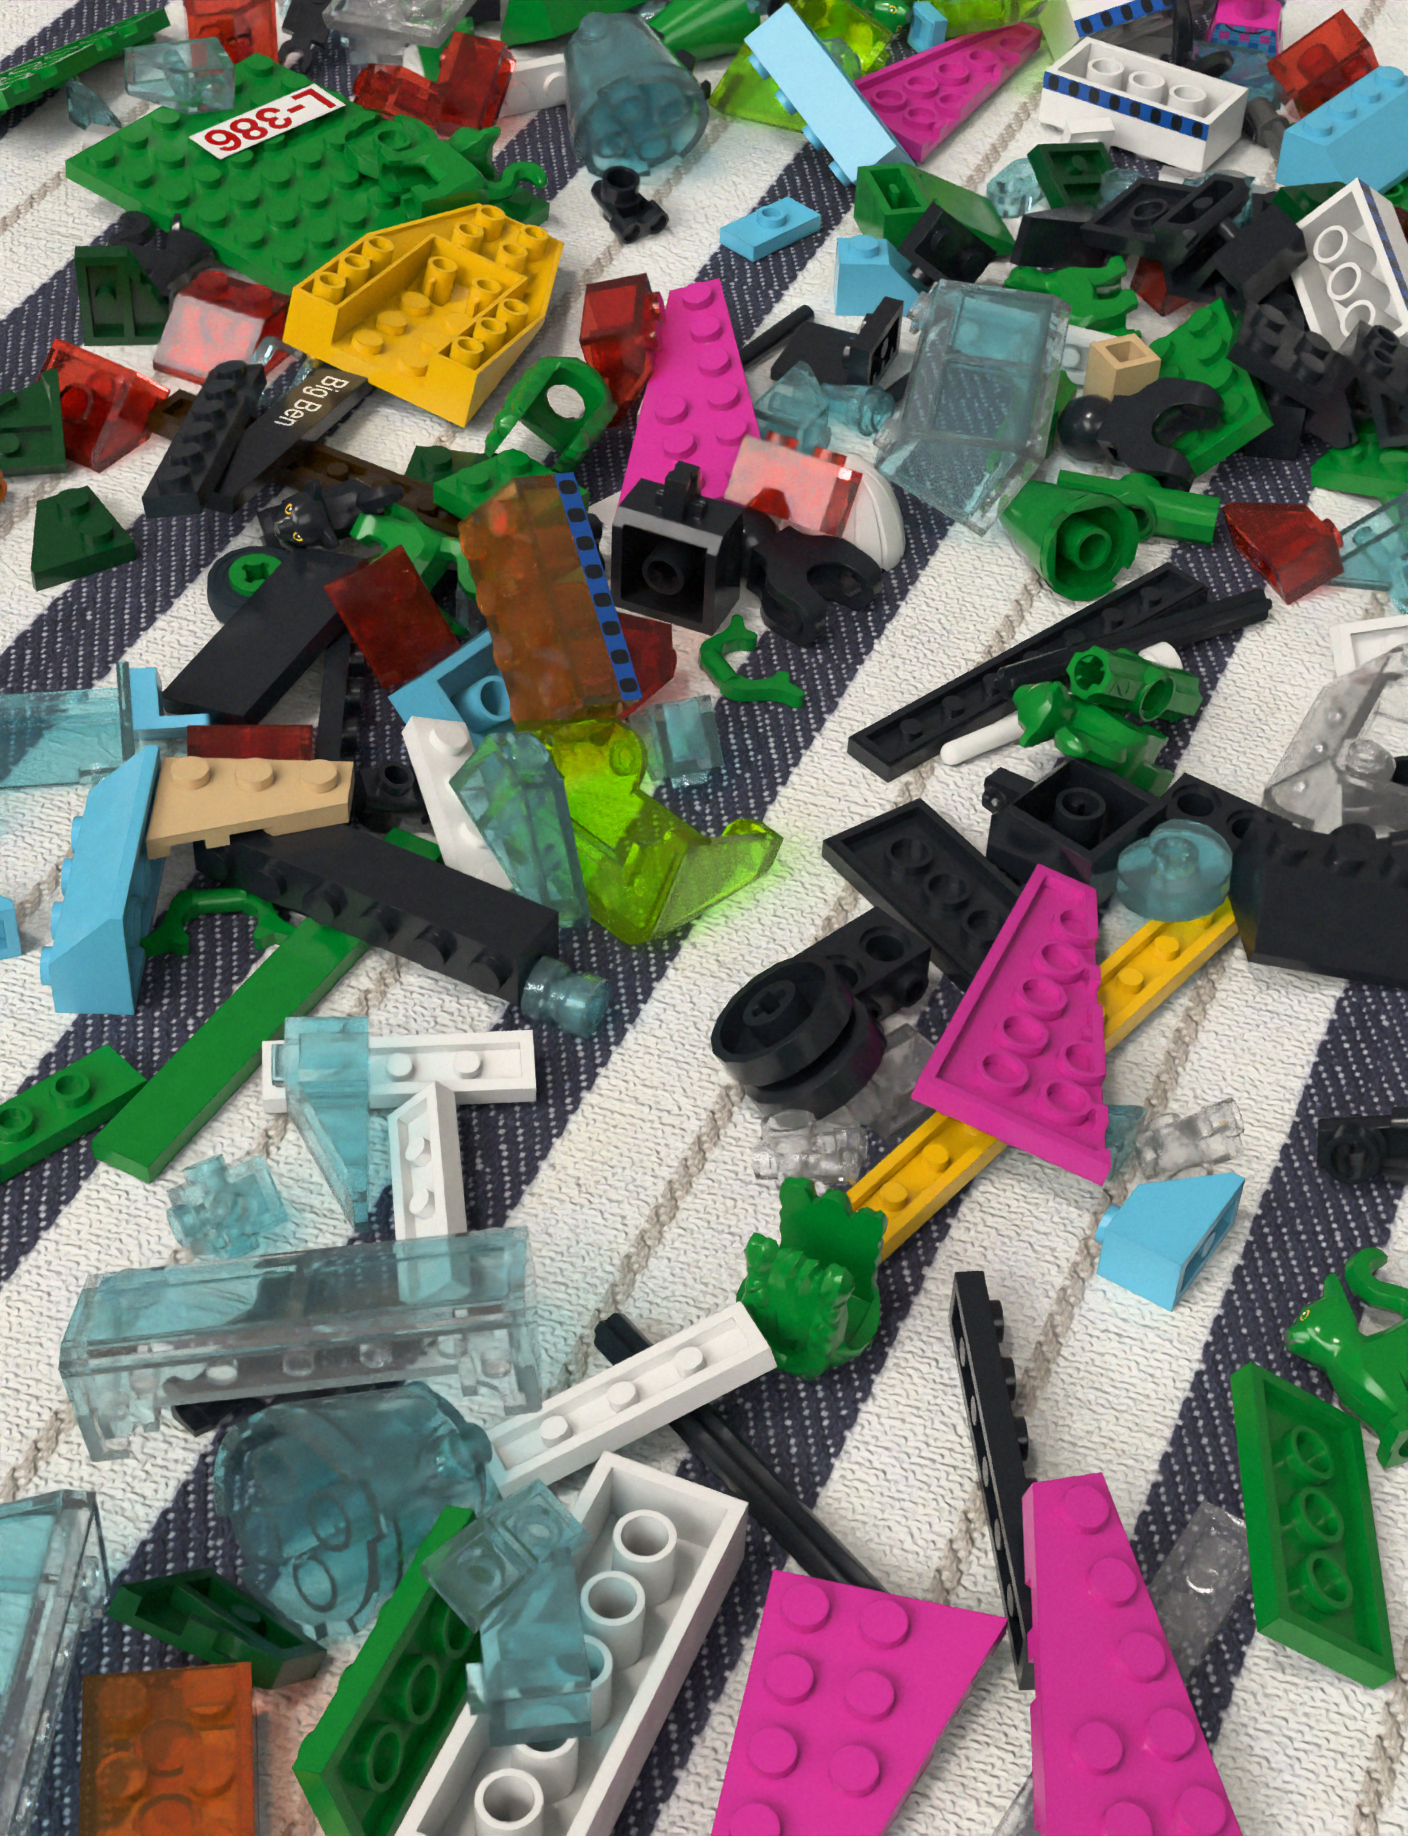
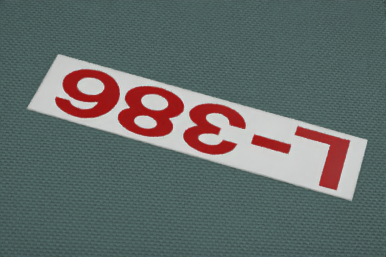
[189,84,345,160]

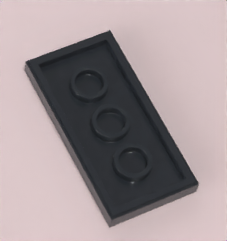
[162,548,389,732]
[821,798,1022,994]

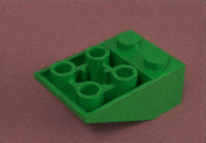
[853,162,1015,264]

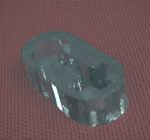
[986,158,1045,219]

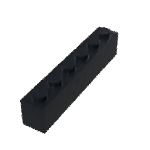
[193,824,559,1006]

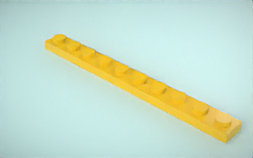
[846,866,1239,1264]

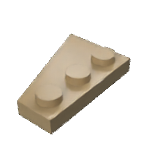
[146,756,355,860]

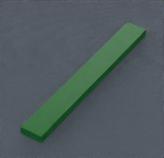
[91,827,445,1184]

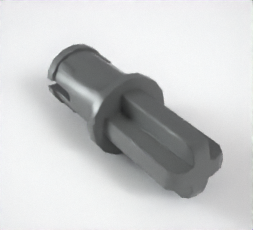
[1245,96,1291,160]

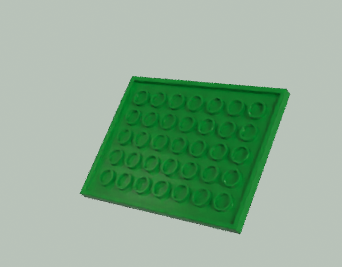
[65,53,550,300]

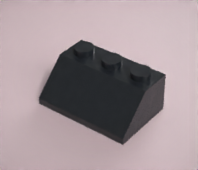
[1222,820,1408,990]

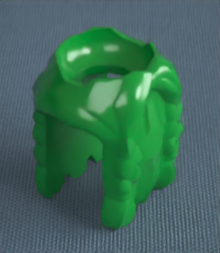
[484,356,618,473]
[736,1176,888,1382]

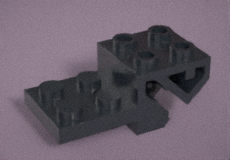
[1080,173,1308,311]
[1226,299,1408,449]

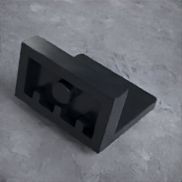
[896,201,997,302]
[770,296,904,404]

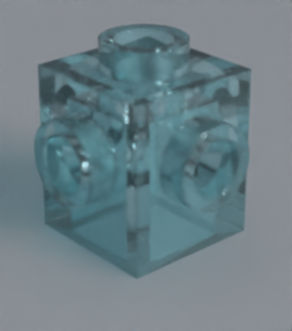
[166,1154,290,1263]

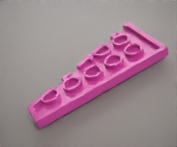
[853,15,1042,163]
[616,278,776,511]
[911,863,1111,1186]
[1022,1472,1243,1836]
[711,1569,1009,1836]

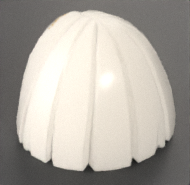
[779,453,906,576]

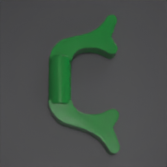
[698,614,805,709]
[140,887,297,958]

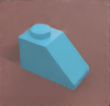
[833,235,932,318]
[1095,1172,1245,1312]

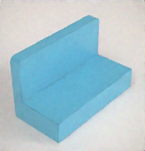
[131,667,214,740]

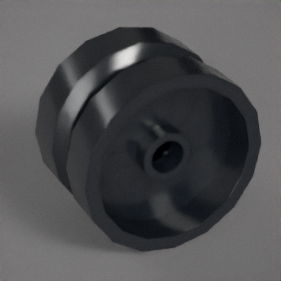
[710,954,887,1127]

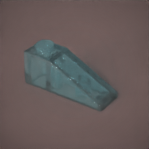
[448,732,591,929]
[271,1016,370,1233]

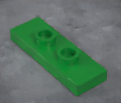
[0,1044,147,1184]

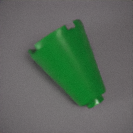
[637,0,761,70]
[997,479,1139,601]

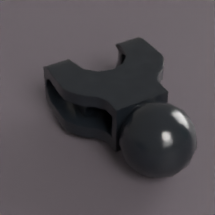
[1057,377,1225,492]
[741,507,883,646]

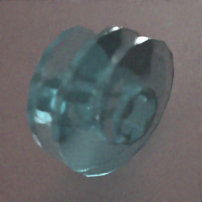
[1115,819,1233,922]

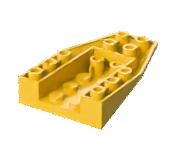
[282,203,564,428]

